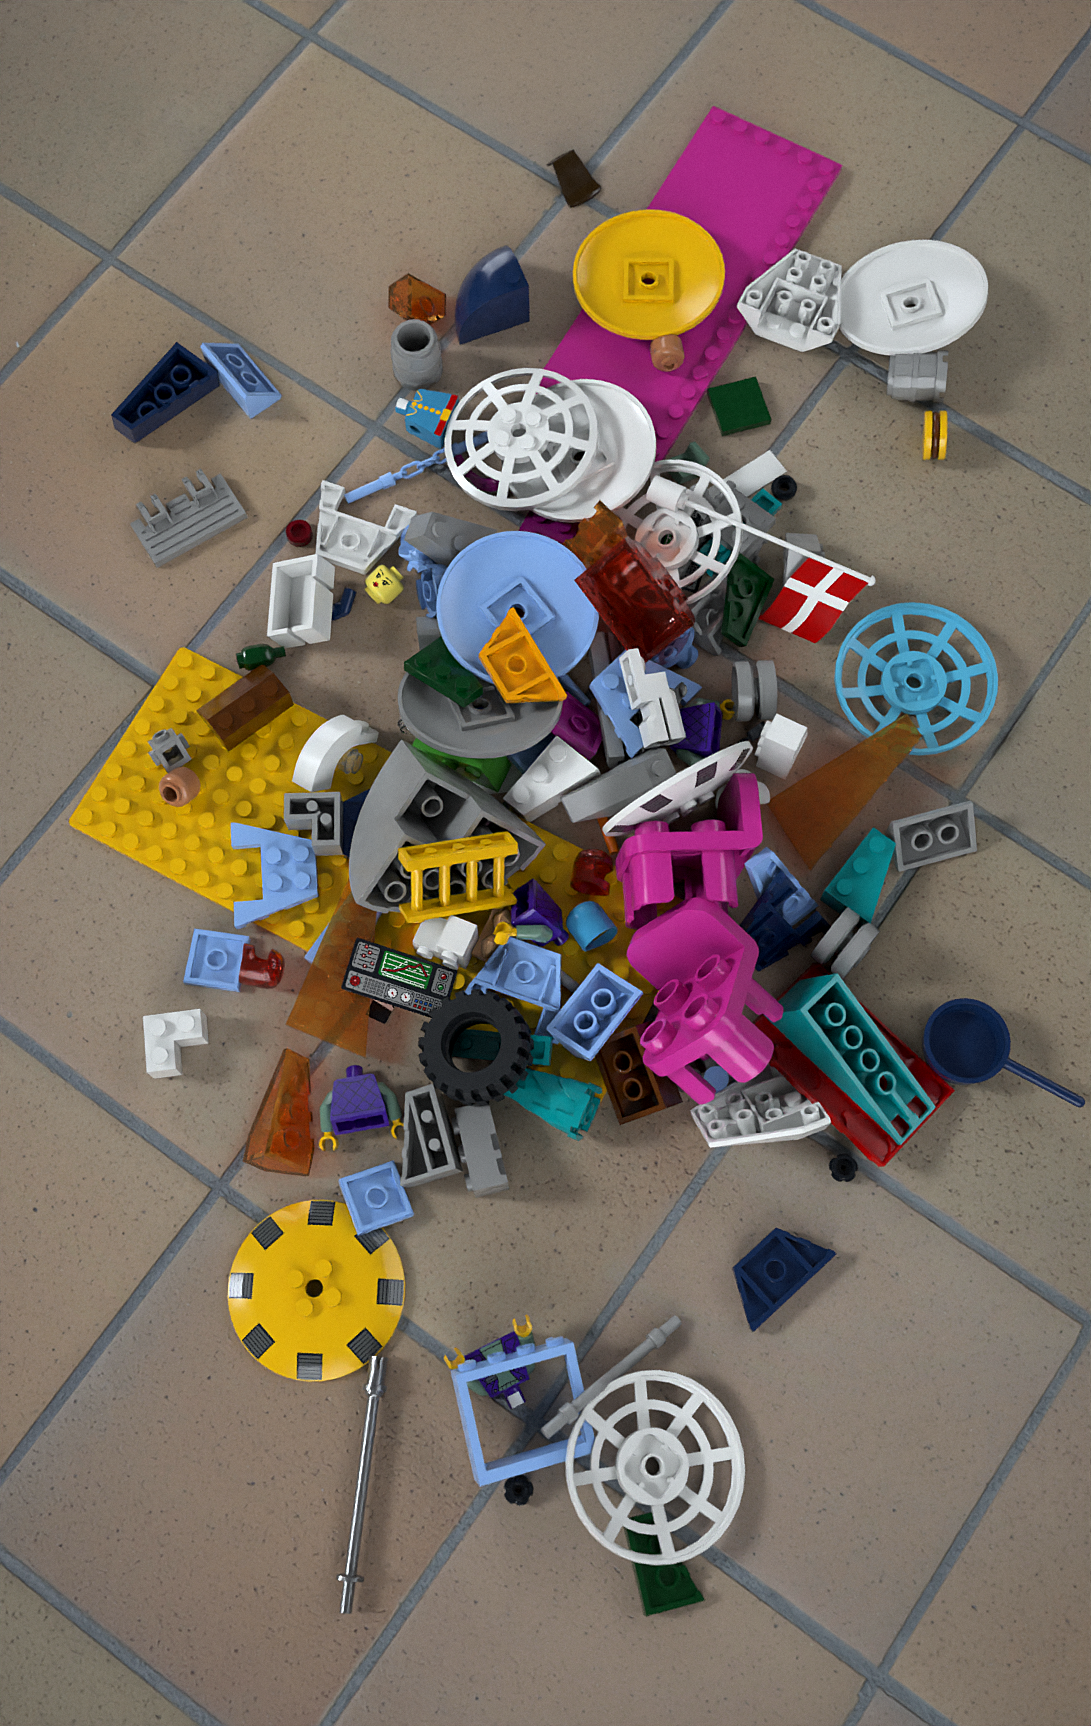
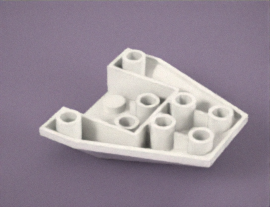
[737,249,841,352]
[690,1064,831,1148]

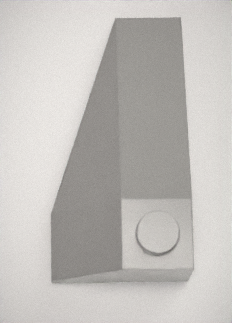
[560,747,677,823]

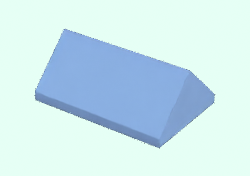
[200,343,282,419]
[546,963,643,1061]

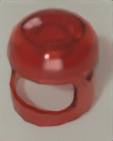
[570,848,614,896]
[239,943,285,989]

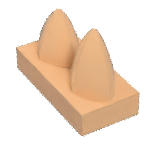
[472,908,515,962]

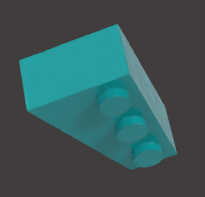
[820,827,896,929]

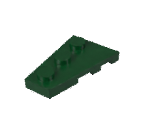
[721,552,775,648]
[404,636,483,708]
[623,1512,706,1617]

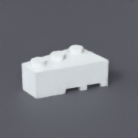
[755,713,808,780]
[503,736,601,822]

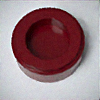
[286,519,313,547]

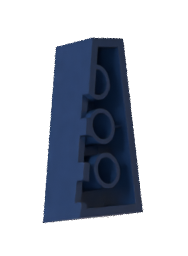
[111,342,219,444]

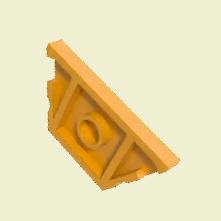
[478,607,567,703]

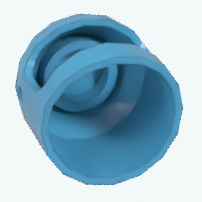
[566,901,618,952]

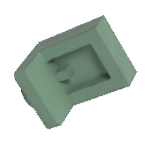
[667,442,710,485]

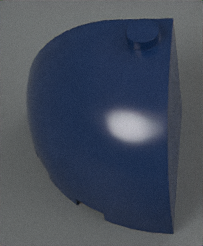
[455,245,530,345]

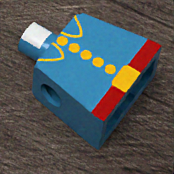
[395,389,459,449]

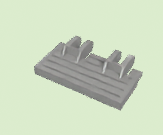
[130,469,248,568]

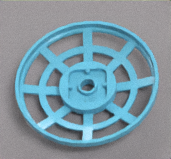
[834,602,998,756]

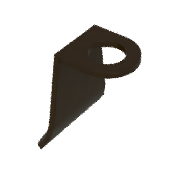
[546,149,602,208]

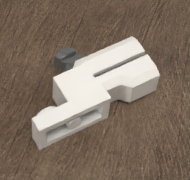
[619,648,687,749]

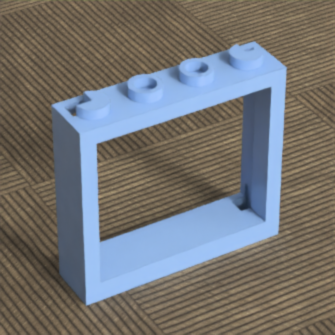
[450,1336,595,1486]

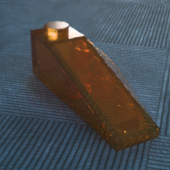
[242,1048,315,1177]

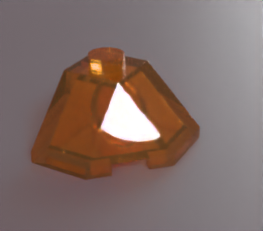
[388,273,446,325]

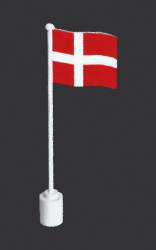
[646,475,876,643]

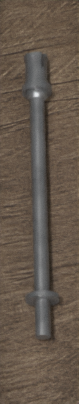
[336,1356,388,1614]

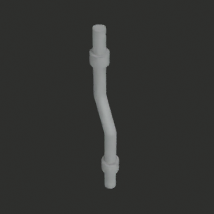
[541,1315,682,1439]

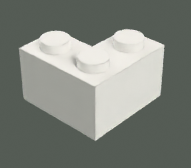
[412,915,479,970]
[143,1009,209,1079]

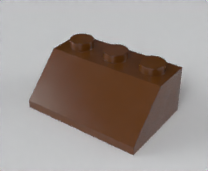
[196,664,294,752]
[595,1021,683,1125]

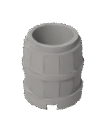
[390,319,443,391]
[886,350,948,403]

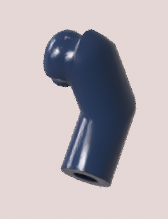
[331,588,357,621]

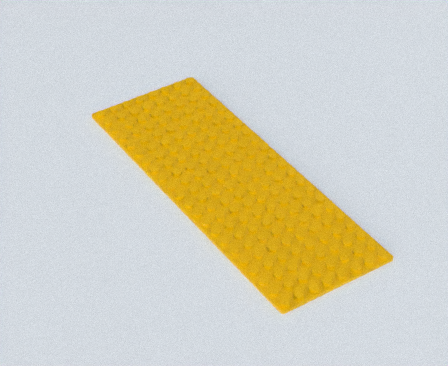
[69,647,684,1102]

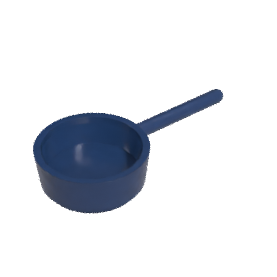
[922,998,1085,1108]

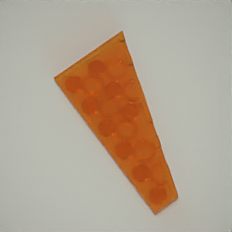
[767,714,922,872]
[286,879,377,1058]

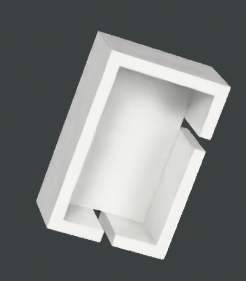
[267,554,335,649]

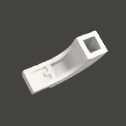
[292,715,379,792]

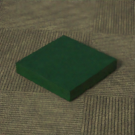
[707,376,772,436]

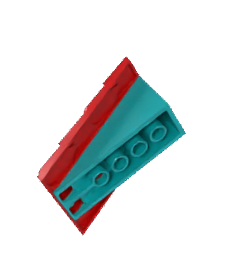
[752,963,955,1167]

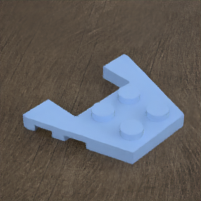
[589,649,702,758]
[230,822,319,929]
[465,936,561,1045]

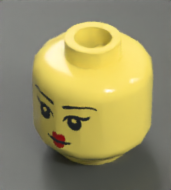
[364,565,404,605]

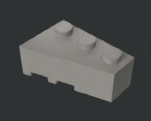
[404,512,497,566]
[400,1084,463,1188]
[451,1103,509,1198]

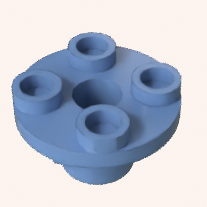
[647,620,698,669]

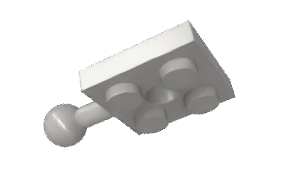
[689,484,776,555]

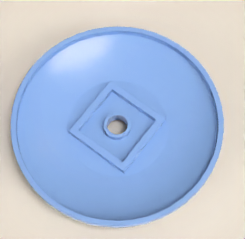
[436,531,599,684]

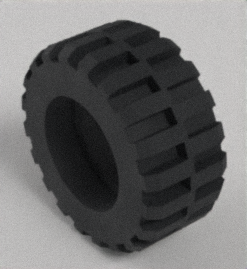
[418,989,534,1106]

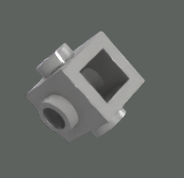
[148,728,192,773]

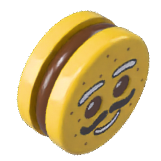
[922,411,948,460]

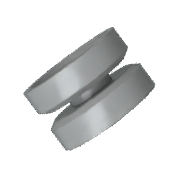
[731,660,777,721]
[810,907,880,980]

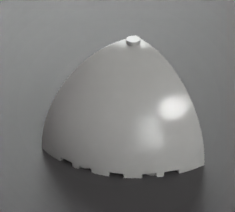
[349,739,546,914]

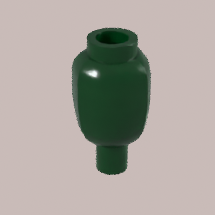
[236,644,286,671]

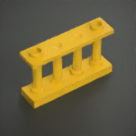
[398,831,518,923]

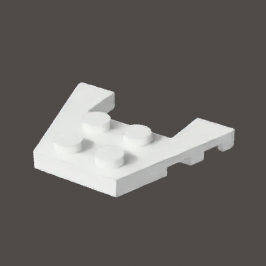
[316,480,417,575]

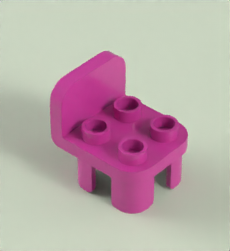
[615,773,763,930]
[627,898,784,1105]

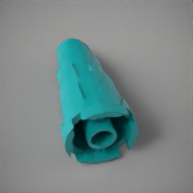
[503,1068,602,1141]

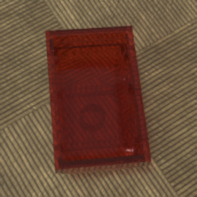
[574,537,696,664]

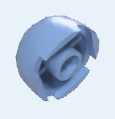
[416,564,448,618]

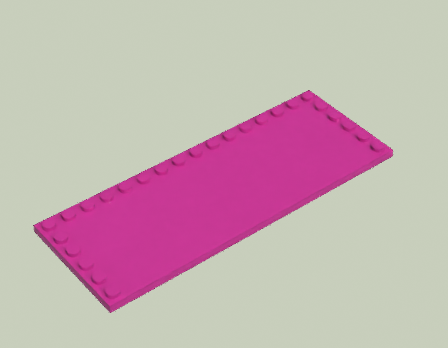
[536,106,842,462]

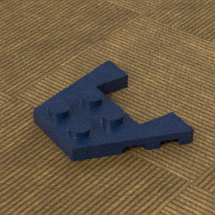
[739,870,831,972]

